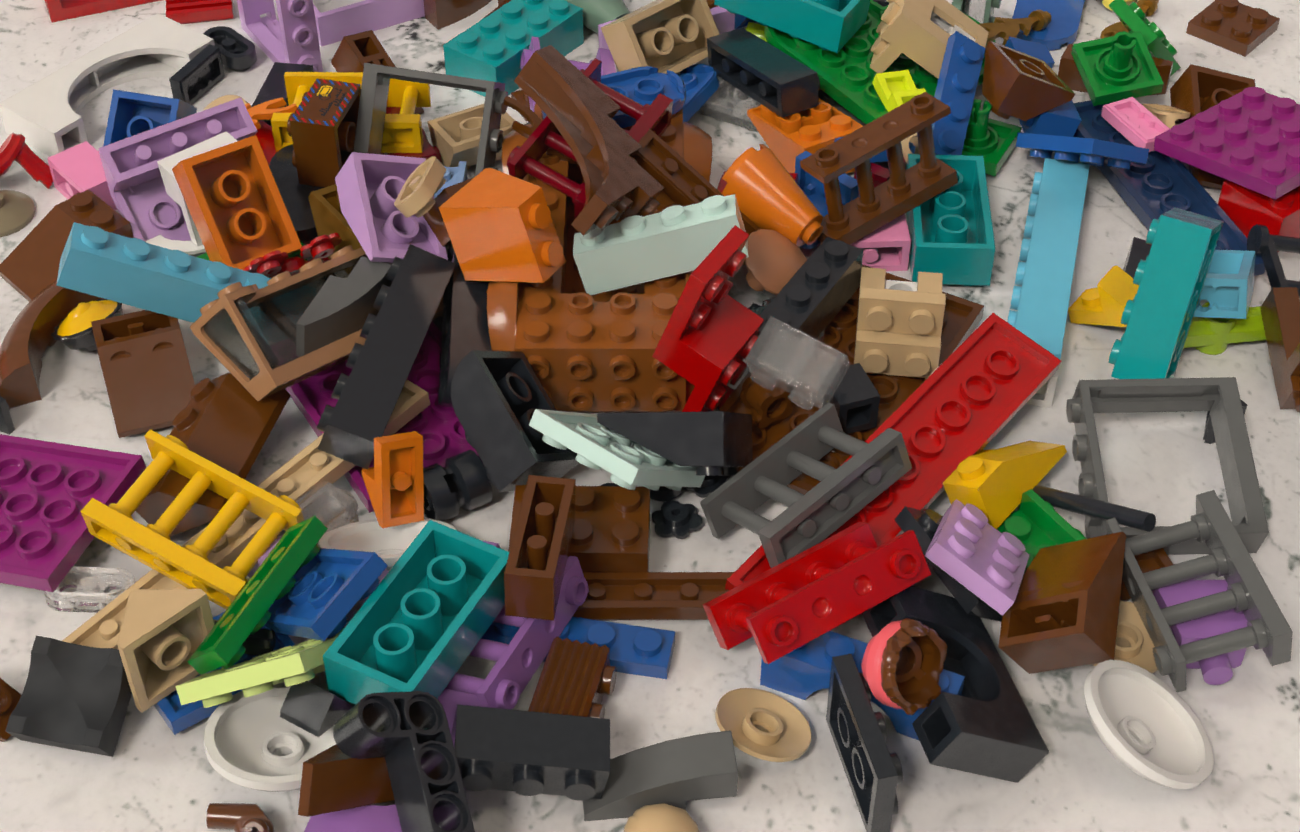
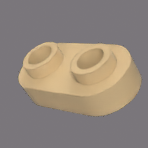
[394,156,446,218]

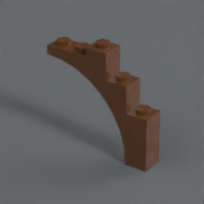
[514,45,665,236]

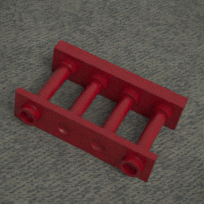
[506,58,673,220]

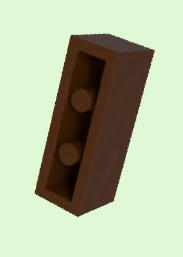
[504,475,576,621]

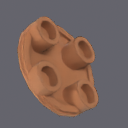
[745,229,807,295]

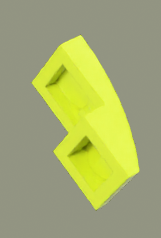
[872,70,927,112]

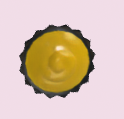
[51,299,123,351]

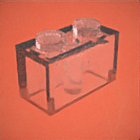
[745,316,850,410]

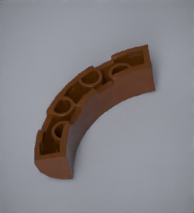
[0,280,106,409]

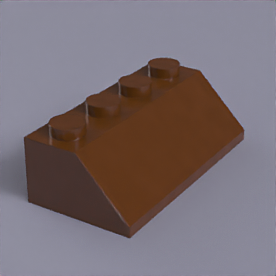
[135,373,291,537]

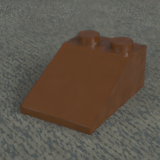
[0,190,134,302]

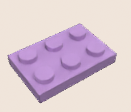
[925,499,1029,616]

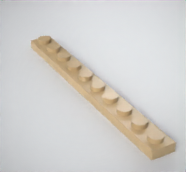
[62,380,430,649]

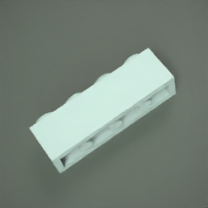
[573,194,749,295]

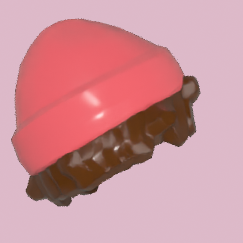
[861,618,948,716]

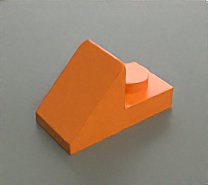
[362,431,424,528]

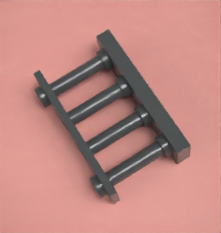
[700,402,912,568]
[1106,490,1293,692]

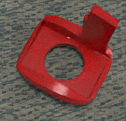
[0,132,53,189]

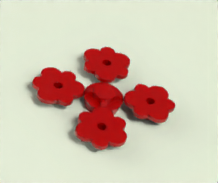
[243,233,342,278]

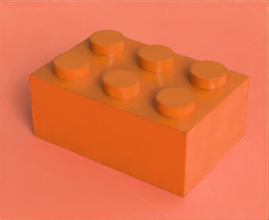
[172,135,302,270]

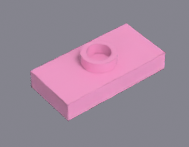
[1101,97,1170,152]

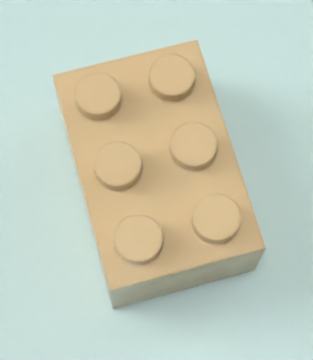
[601,0,719,74]

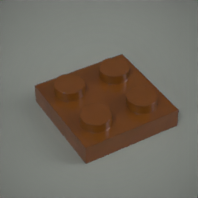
[1186,0,1280,57]

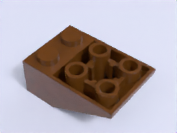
[91,310,195,438]
[998,531,1126,674]

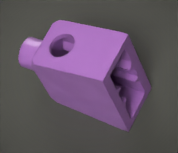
[1152,580,1248,685]

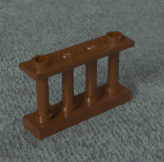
[800,92,958,245]

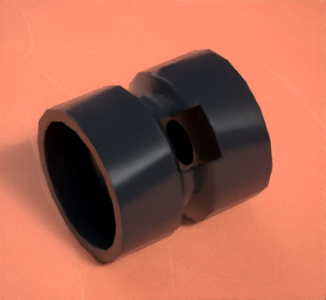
[423,449,493,522]

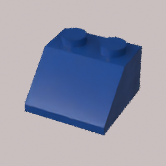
[103,89,197,146]

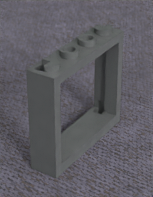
[353,63,508,176]
[1066,377,1269,555]

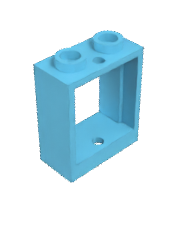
[1194,250,1255,319]

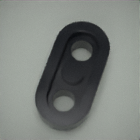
[203,26,257,71]

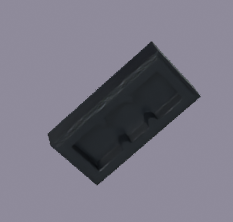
[169,44,225,105]

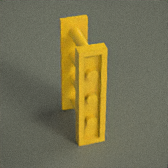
[271,72,431,153]
[80,429,304,610]

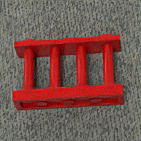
[703,522,932,664]

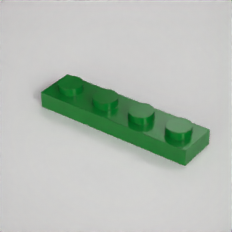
[187,516,328,675]

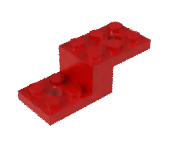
[652,225,764,412]

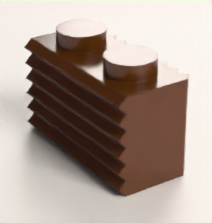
[528,636,617,718]

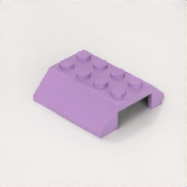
[98,97,257,241]

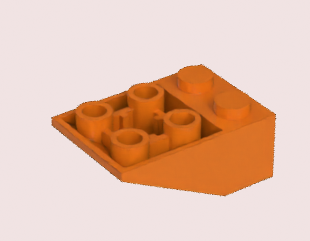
[747,98,863,174]

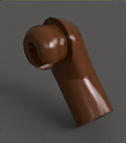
[206,803,274,832]

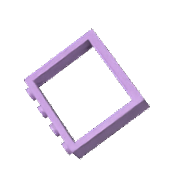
[237,0,323,72]
[313,0,425,47]

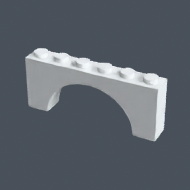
[0,13,215,157]

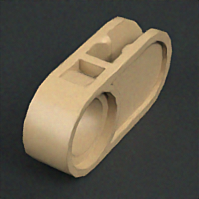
[1142,104,1191,129]

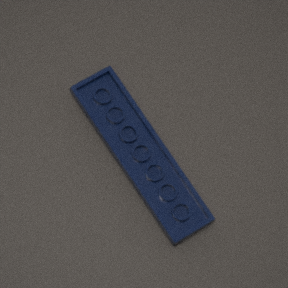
[1073,100,1265,276]

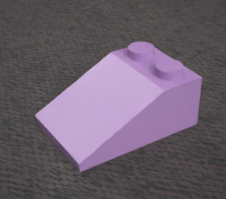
[335,152,448,263]

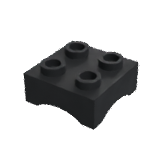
[6,636,132,757]

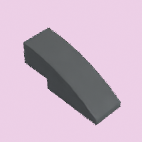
[296,256,392,357]
[583,730,738,821]

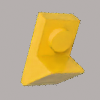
[1068,266,1139,327]

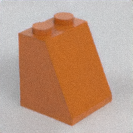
[438,168,566,283]

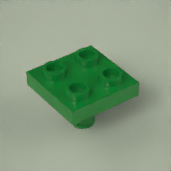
[1109,0,1181,76]
[1071,31,1164,106]
[961,99,1022,176]

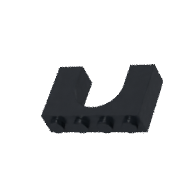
[862,586,1049,783]

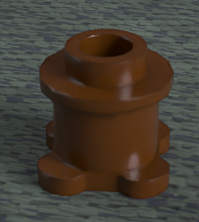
[740,371,795,428]

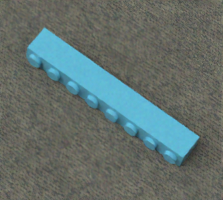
[1007,158,1090,359]

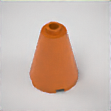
[717,144,823,247]

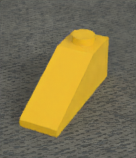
[943,441,1067,529]

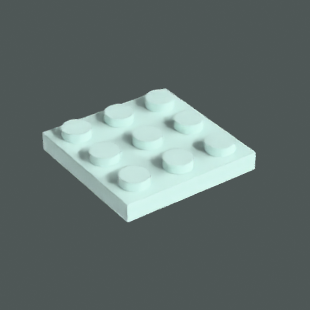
[529,409,705,491]

